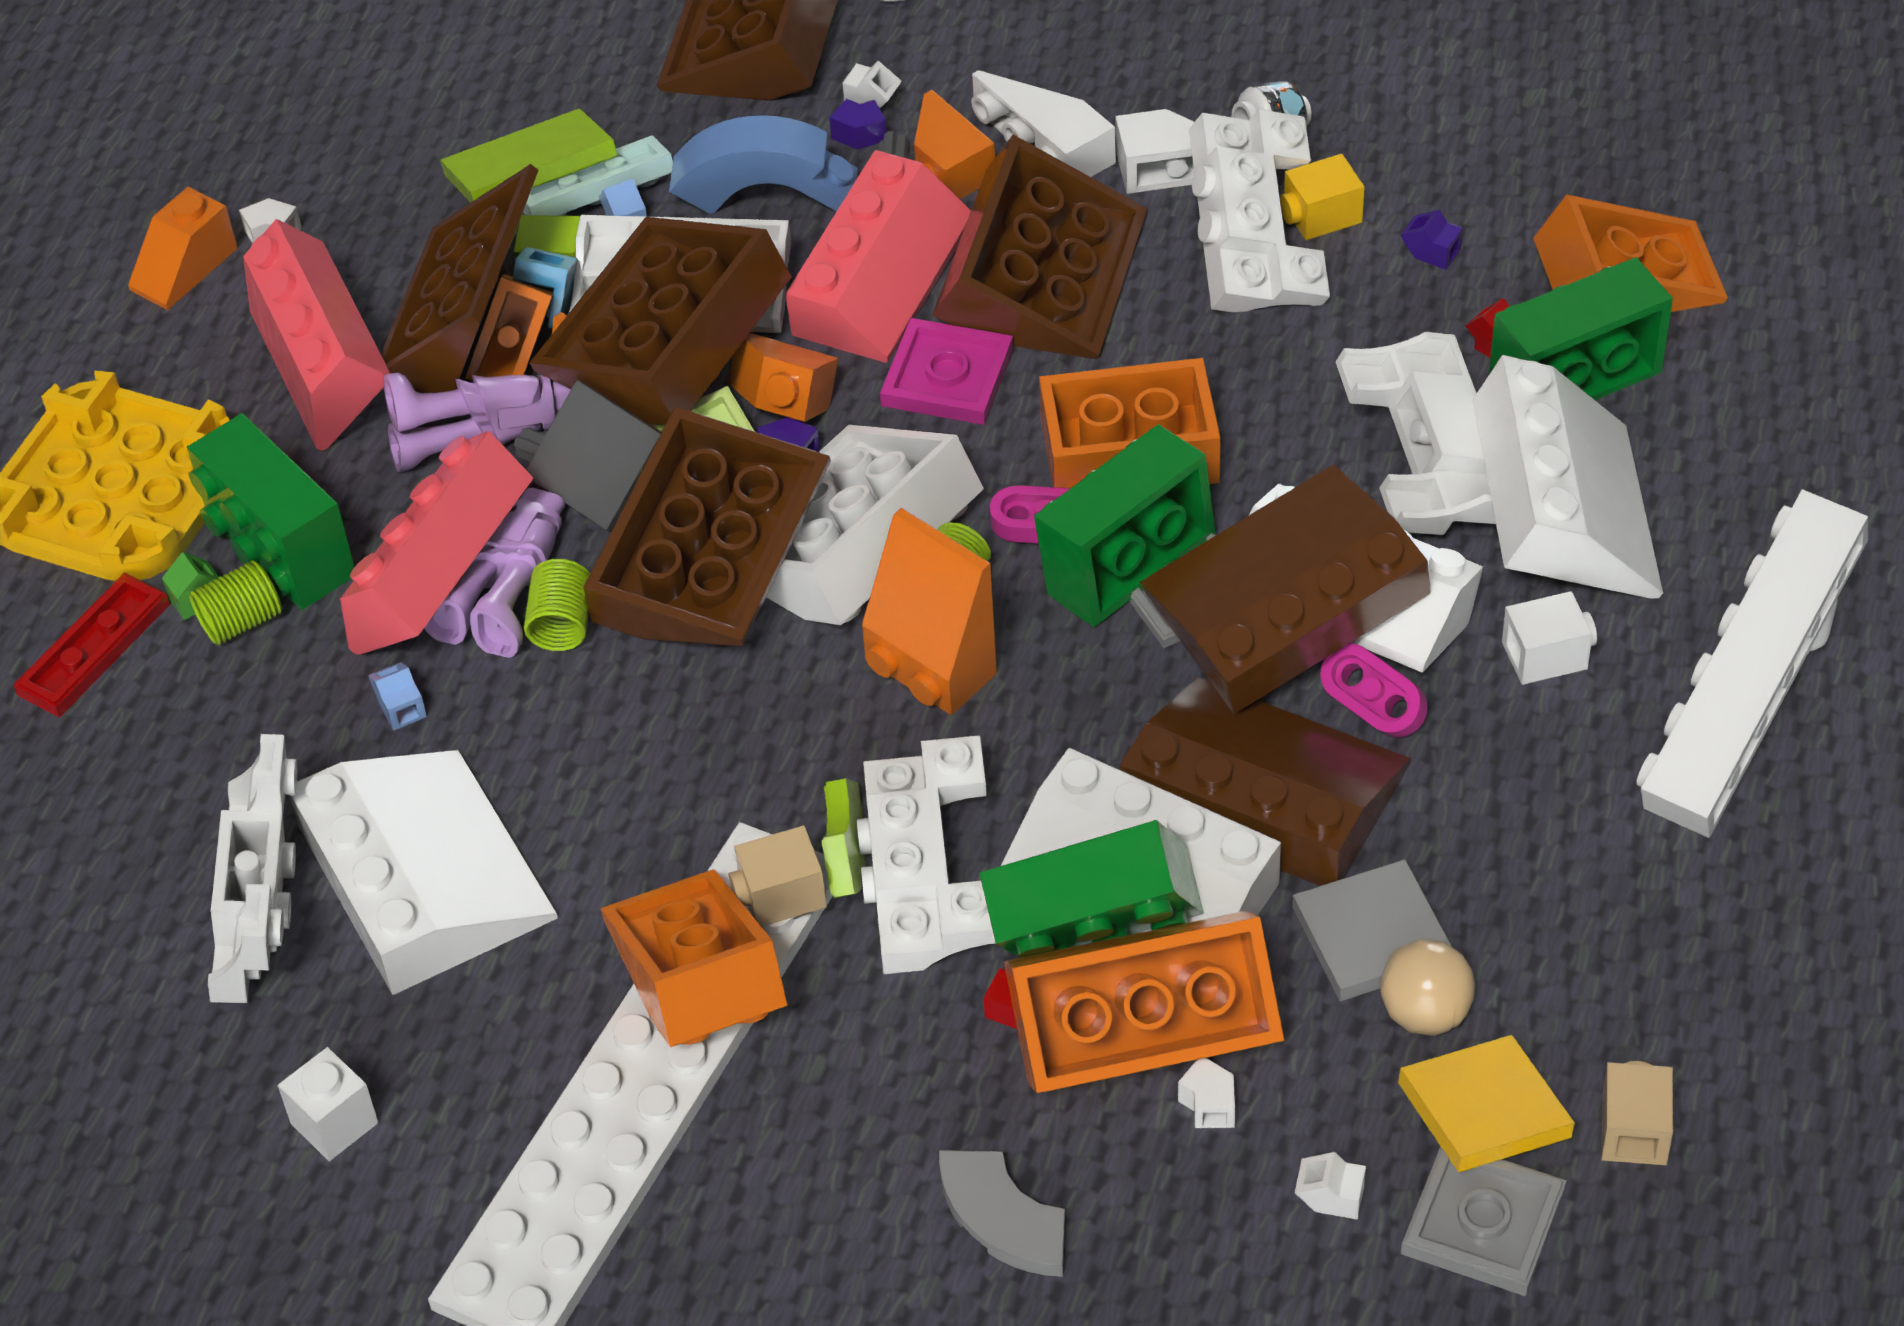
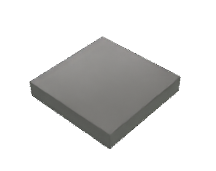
[1292,860,1452,1001]
[1401,1146,1567,1296]

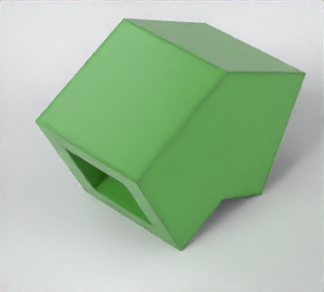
[162,552,219,620]

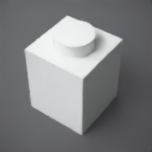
[1502,591,1597,685]
[277,1047,378,1161]

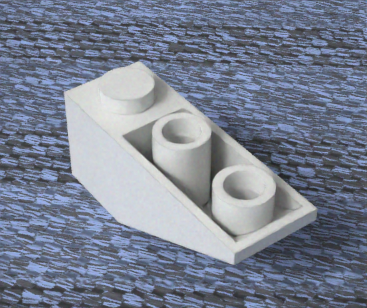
[971,70,1116,177]

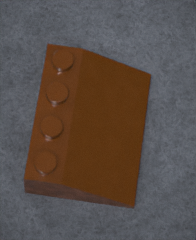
[657,0,838,100]
[932,134,1148,359]
[381,164,539,393]
[529,217,792,425]
[583,406,831,646]
[1140,464,1431,714]
[1119,677,1411,886]

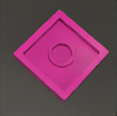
[880,318,1014,425]

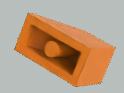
[914,90,995,199]
[128,186,238,310]
[465,274,553,381]
[728,333,839,422]

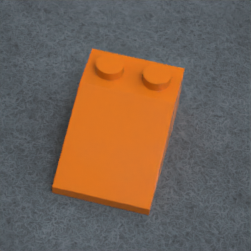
[1533,194,1728,312]
[862,508,997,716]
[600,869,788,1047]

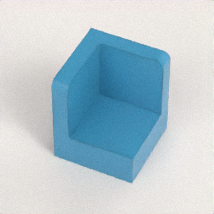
[513,247,578,328]

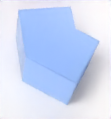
[599,178,647,217]
[368,662,427,731]

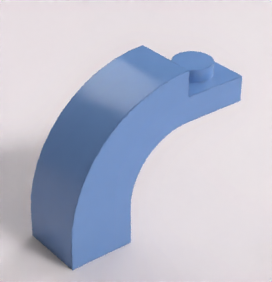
[669,115,858,213]

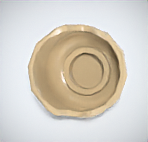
[1380,938,1475,1036]

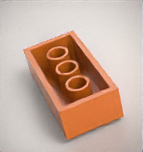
[1004,911,1284,1093]

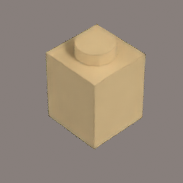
[728,825,827,927]
[1602,1061,1673,1165]

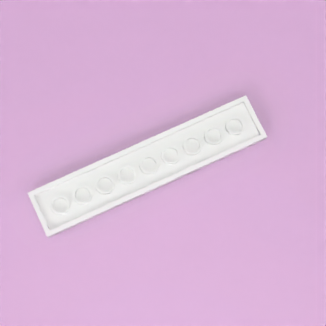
[428,822,833,1326]

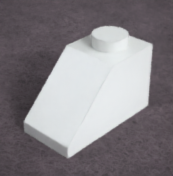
[1115,109,1194,194]

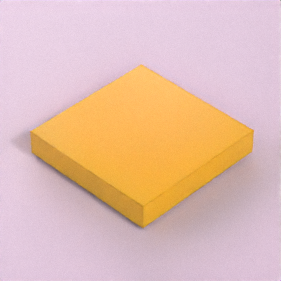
[1398,1035,1575,1173]

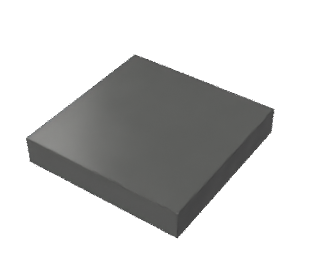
[526,380,662,531]

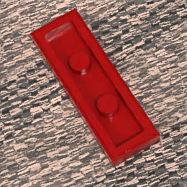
[13,572,170,718]

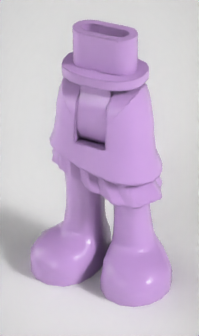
[383,373,571,472]
[424,488,565,658]

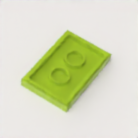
[440,108,617,203]

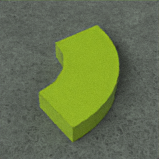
[821,778,866,898]

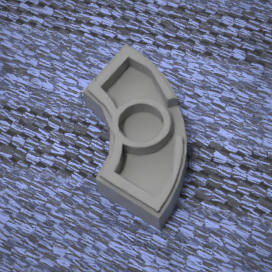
[939,1150,1065,1277]

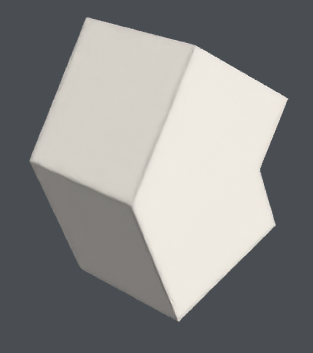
[842,61,902,108]
[239,198,302,244]
[1178,1058,1235,1128]
[1295,1152,1366,1220]

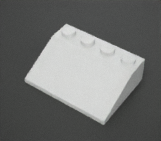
[1473,355,1663,599]
[766,425,984,625]
[1001,748,1281,933]
[289,750,557,995]

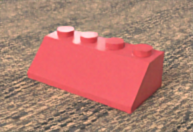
[786,150,971,363]
[243,219,391,451]
[340,431,534,655]

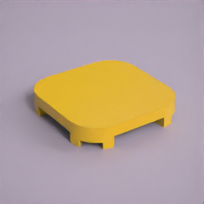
[0,370,230,581]

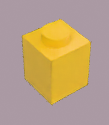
[1280,154,1365,240]

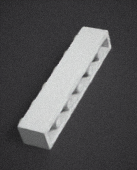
[1637,489,1868,838]

